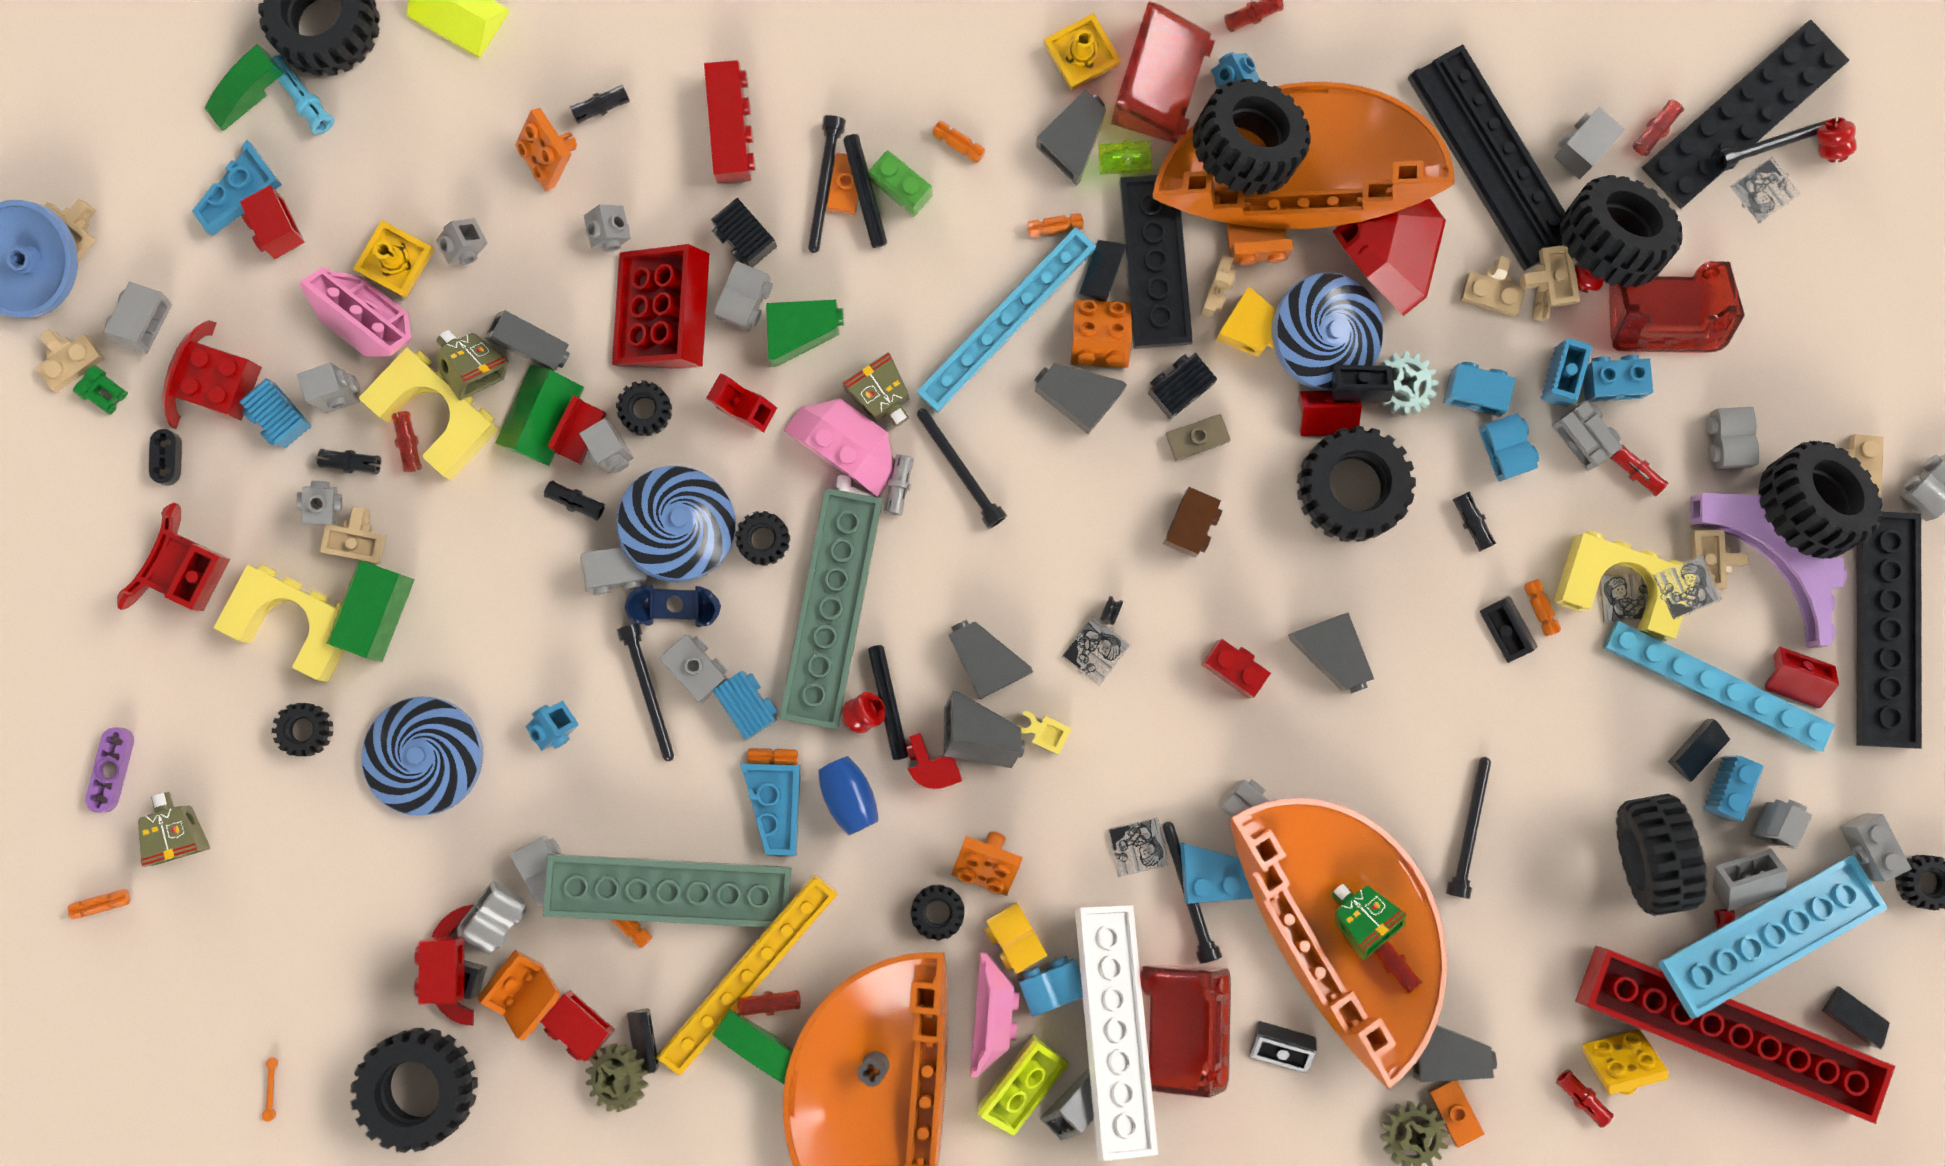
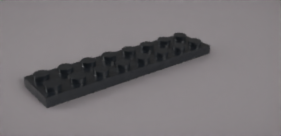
[1641,19,1850,209]
[1856,512,1922,749]

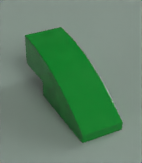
[205,44,284,131]
[712,1008,793,1085]

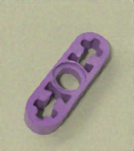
[85,727,134,813]

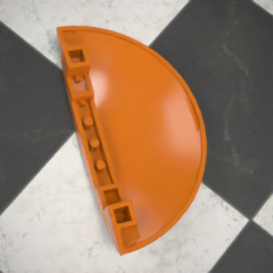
[1153,82,1455,229]
[1230,798,1447,1089]
[783,952,948,1166]

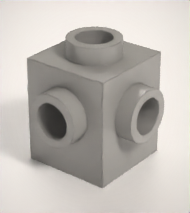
[583,204,631,252]
[436,218,487,265]
[296,481,342,525]

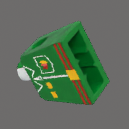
[1331,884,1407,961]

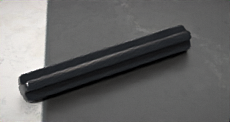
[843,134,887,248]
[868,645,908,760]

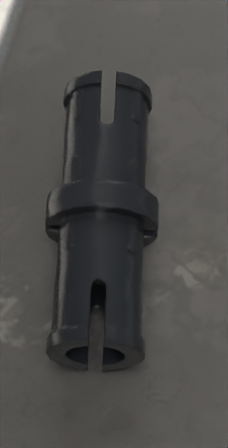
[570,84,630,124]
[317,449,381,474]
[544,480,605,521]
[1453,491,1496,552]

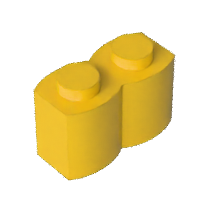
[984,902,1048,974]

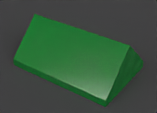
[495,365,584,466]
[326,560,415,662]

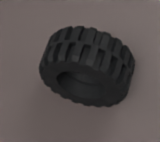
[258,0,380,76]
[1192,79,1311,195]
[1560,175,1683,287]
[1297,426,1416,542]
[1758,441,1883,559]
[1616,794,1707,916]
[350,1028,478,1153]

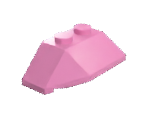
[300,267,411,357]
[784,398,894,498]
[970,951,1019,1077]

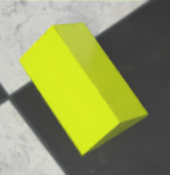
[406,0,510,58]
[977,1034,1069,1136]

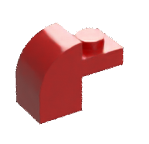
[706,373,778,433]
[906,733,962,789]

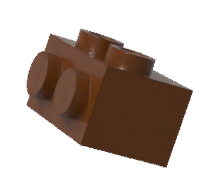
[1163,487,1223,558]

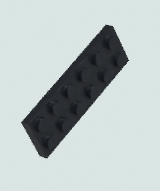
[1120,175,1193,349]

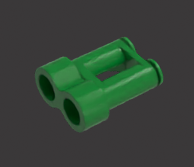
[73,365,128,415]

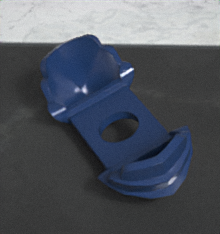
[624,585,721,627]

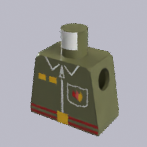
[436,330,509,400]
[843,352,910,427]
[138,792,210,867]

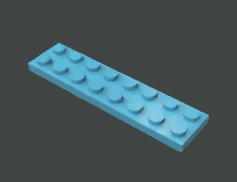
[1658,854,1888,1019]

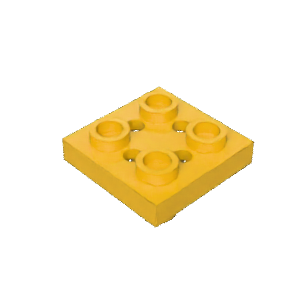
[1043,13,1121,91]
[353,220,435,299]
[1582,1029,1669,1095]

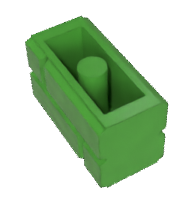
[869,150,933,216]

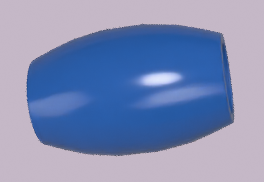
[818,756,879,835]

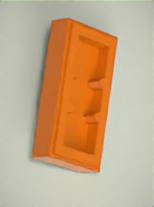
[827,153,859,215]
[1428,1080,1485,1148]

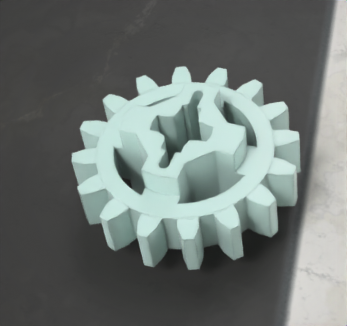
[1381,351,1439,416]

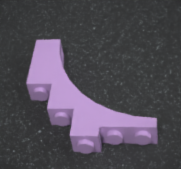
[1690,493,1847,648]

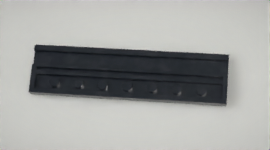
[1408,44,1565,271]

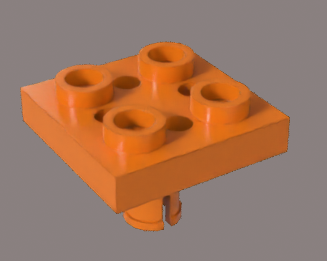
[515,108,577,191]
[951,831,1023,896]

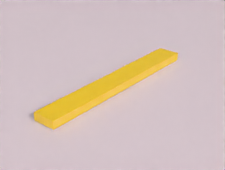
[656,874,838,1077]

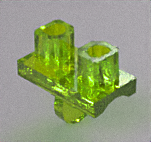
[1098,140,1152,175]

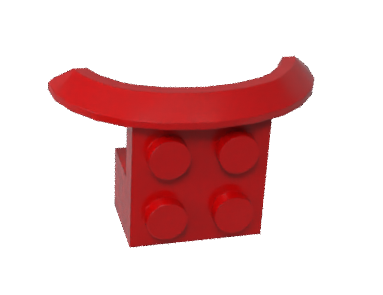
[162,320,262,429]
[117,502,230,611]
[414,905,474,1026]

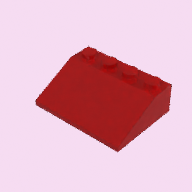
[612,244,710,369]

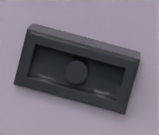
[1079,240,1126,302]
[1332,365,1395,402]
[1479,596,1538,663]
[1668,719,1730,782]
[1822,986,1890,1049]
[627,1008,659,1074]
[1249,1021,1317,1074]

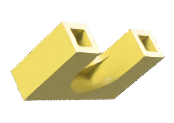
[358,347,499,480]
[1553,531,1695,641]
[213,563,345,682]

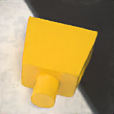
[1216,287,1275,357]

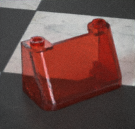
[1111,1,1215,144]
[1609,261,1745,353]
[1140,965,1231,1098]

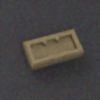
[1165,414,1231,461]

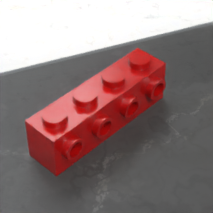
[704,60,756,184]

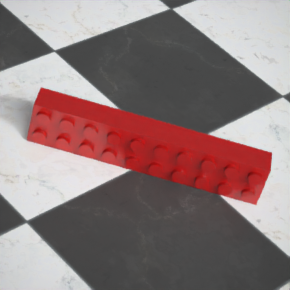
[1575,945,1896,1124]

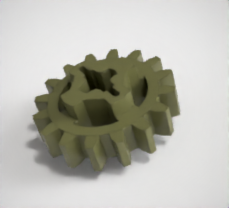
[585,1043,649,1113]
[1380,1101,1449,1166]

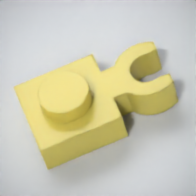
[1017,711,1072,755]

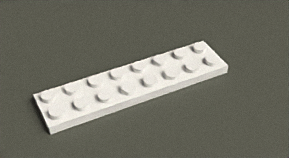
[1075,905,1158,1161]

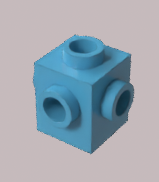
[1211,52,1260,88]
[525,701,579,751]

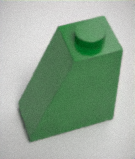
[766,299,844,367]

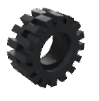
[616,380,672,436]
[735,511,790,566]
[272,703,333,756]
[1895,855,1945,910]
[910,885,965,941]

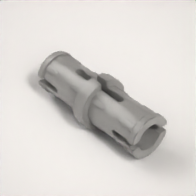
[884,454,914,516]

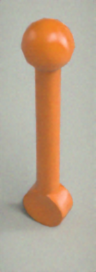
[262,1057,278,1122]

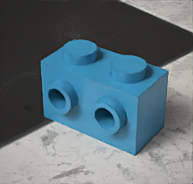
[1583,355,1653,402]
[1443,362,1516,417]

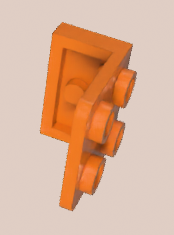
[1226,223,1293,265]
[1071,300,1132,368]
[477,949,560,1041]

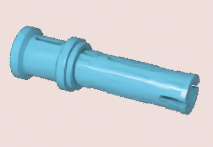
[272,55,335,134]

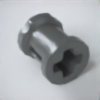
[858,1051,889,1087]

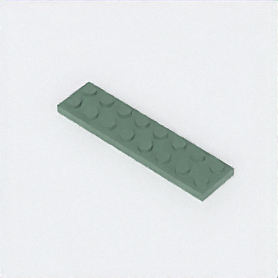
[779,488,883,730]
[543,854,791,927]

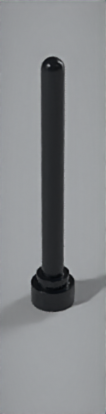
[808,115,846,253]
[1711,120,1827,172]
[917,408,1007,529]
[617,623,674,761]
[1446,757,1491,899]
[1163,822,1222,964]

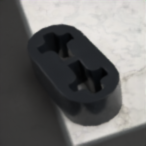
[149,429,182,486]

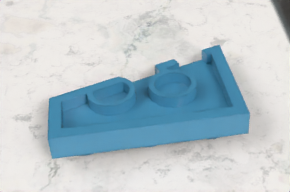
[192,140,282,236]
[740,764,800,856]
[1180,843,1254,904]

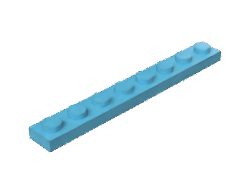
[916,227,1097,413]
[1603,621,1835,752]

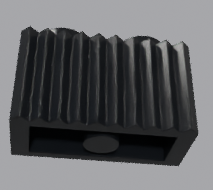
[711,197,777,267]
[1148,353,1217,420]

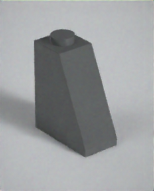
[1036,90,1106,186]
[485,310,570,371]
[1034,363,1127,435]
[1288,612,1374,693]
[948,620,1033,699]
[944,691,1025,768]
[1413,1025,1497,1083]
[1040,1068,1094,1140]

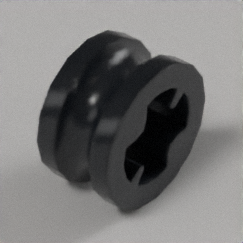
[1100,596,1123,625]

